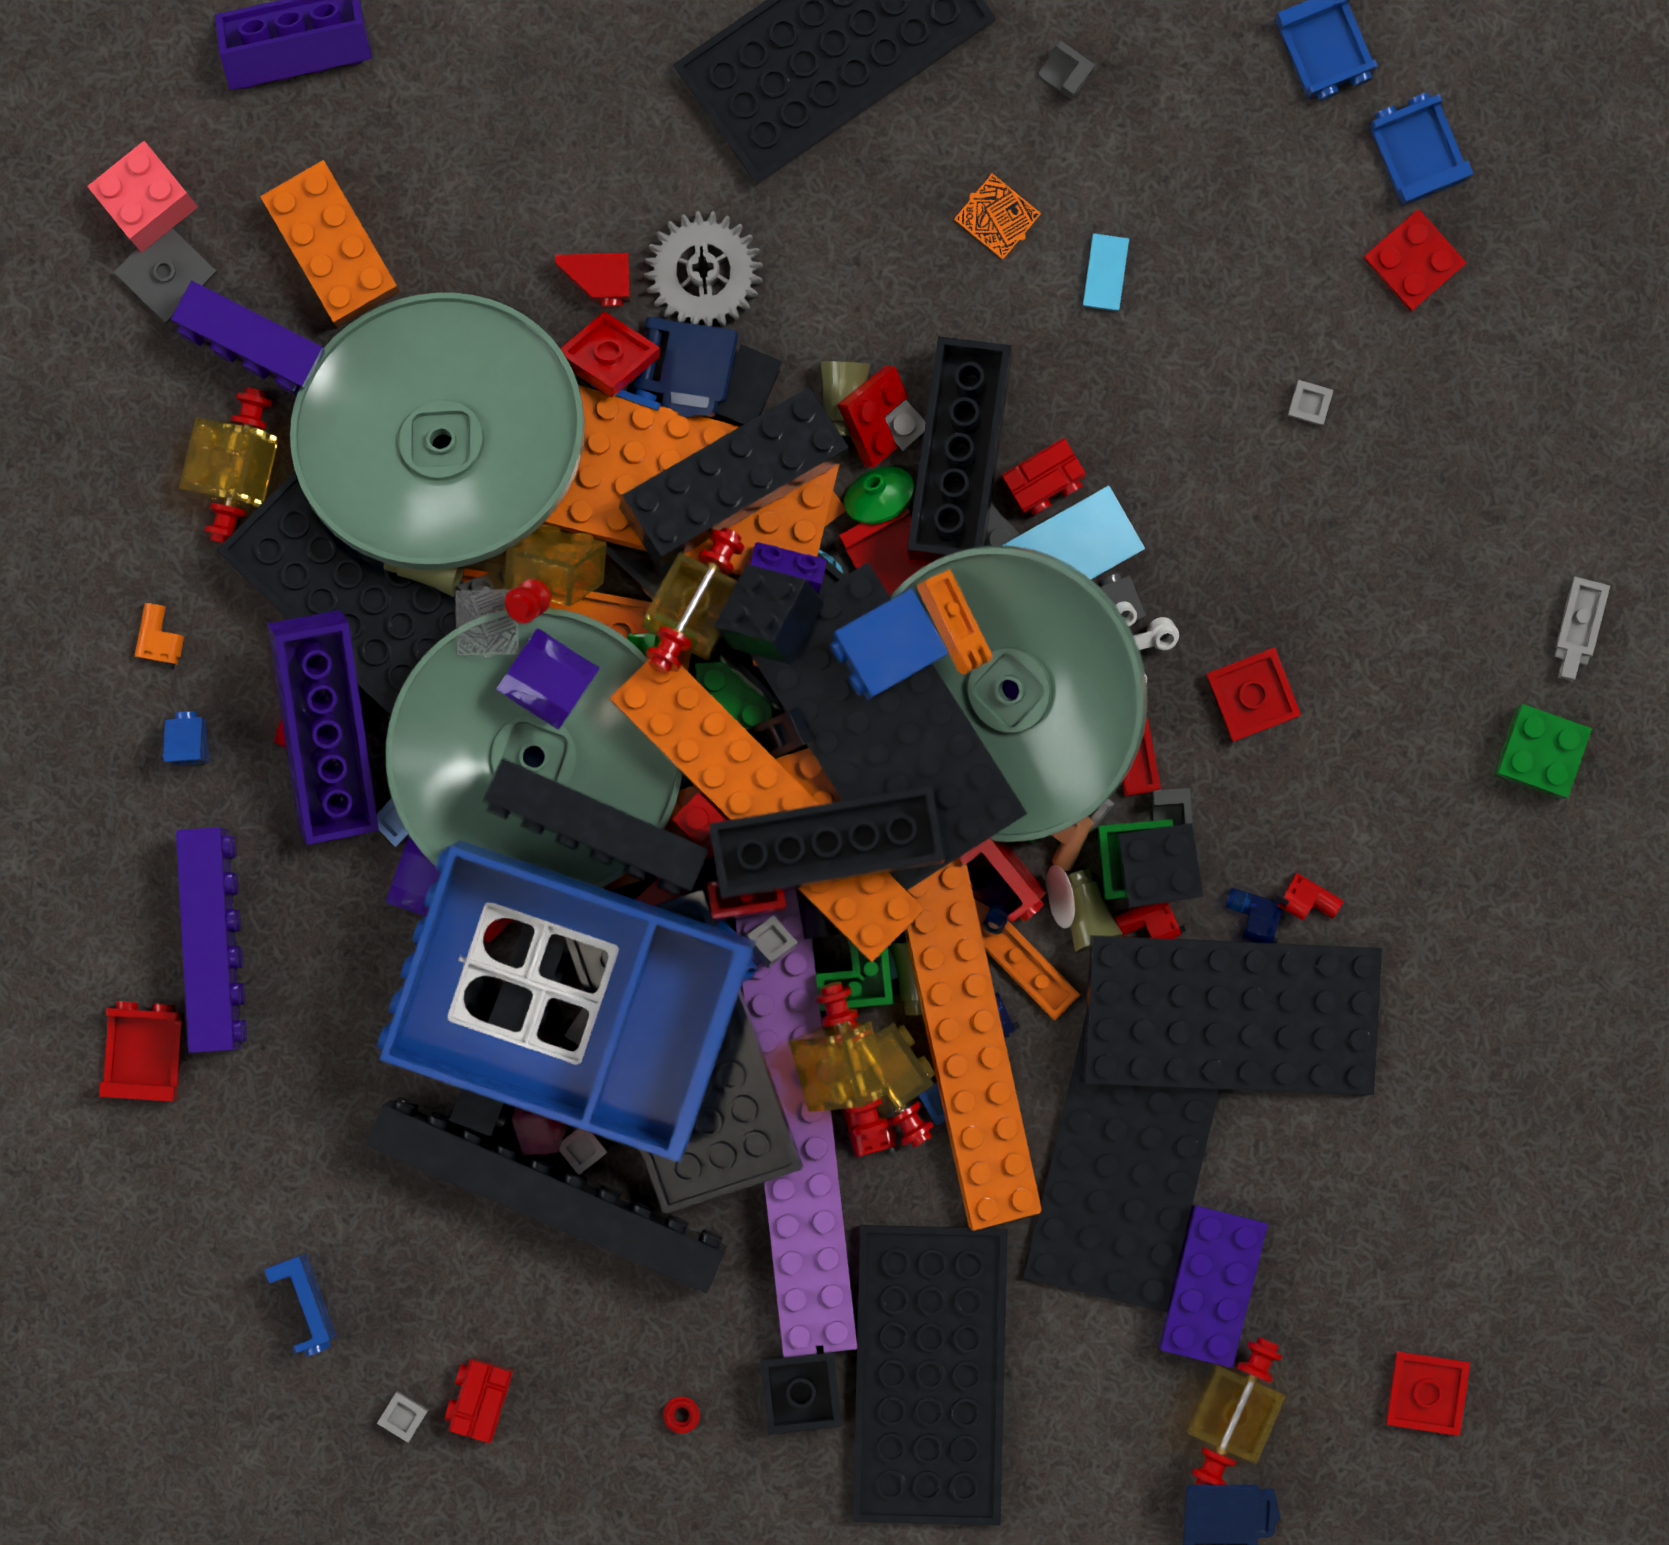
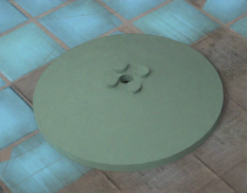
[290,293,585,570]
[890,545,1147,842]
[386,608,682,888]

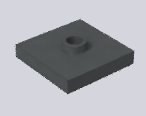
[114,228,218,324]

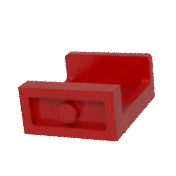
[839,508,932,596]
[959,838,1047,922]
[99,1001,184,1102]

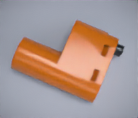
[134,603,185,670]

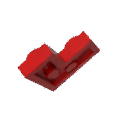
[837,365,908,467]

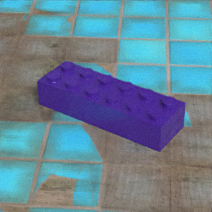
[267,610,379,845]
[176,827,247,1053]

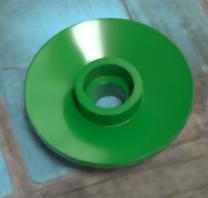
[844,466,915,524]

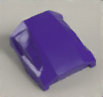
[496,628,600,730]
[386,836,442,917]

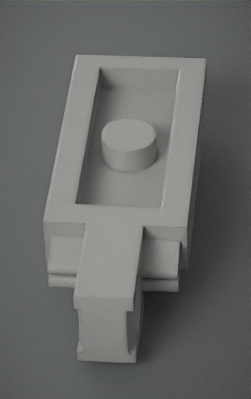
[1555,576,1610,681]

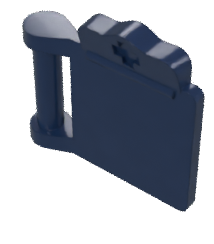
[632,317,739,418]
[1183,1485,1281,1545]

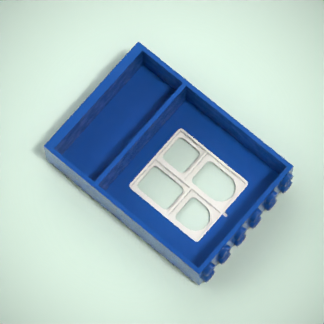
[377,840,756,1162]

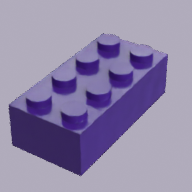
[171,280,326,396]
[1158,1204,1268,1368]

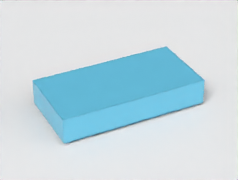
[1083,233,1129,312]

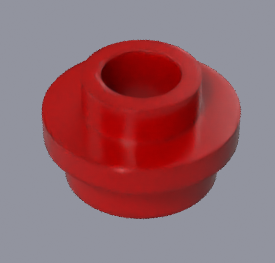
[663,1396,700,1434]

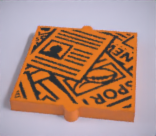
[954,174,1041,260]

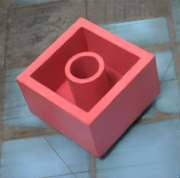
[87,141,198,253]

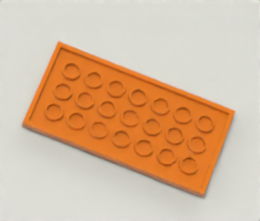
[542,385,839,575]

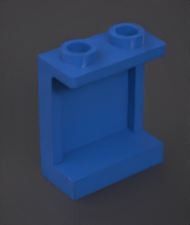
[1274,0,1378,101]
[1369,92,1474,207]
[830,588,949,700]
[264,1253,337,1357]

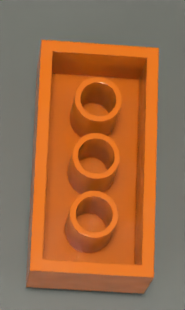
[260,160,400,328]

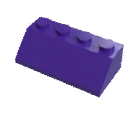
[215,0,372,90]

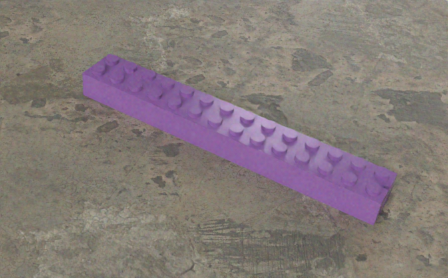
[735,888,857,1357]

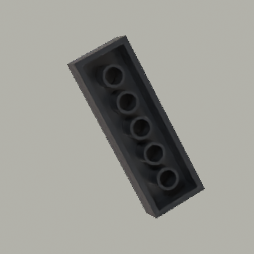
[907,336,1012,562]
[619,387,849,569]
[482,758,709,896]
[709,786,945,901]
[449,923,572,1137]

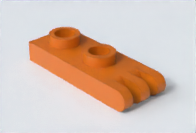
[916,569,992,674]

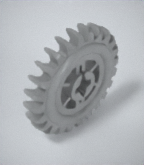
[644,211,763,327]

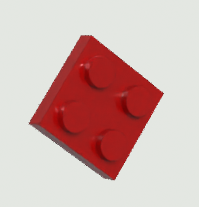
[1363,209,1467,312]
[560,311,660,398]
[1205,647,1301,742]
[1385,1351,1470,1436]

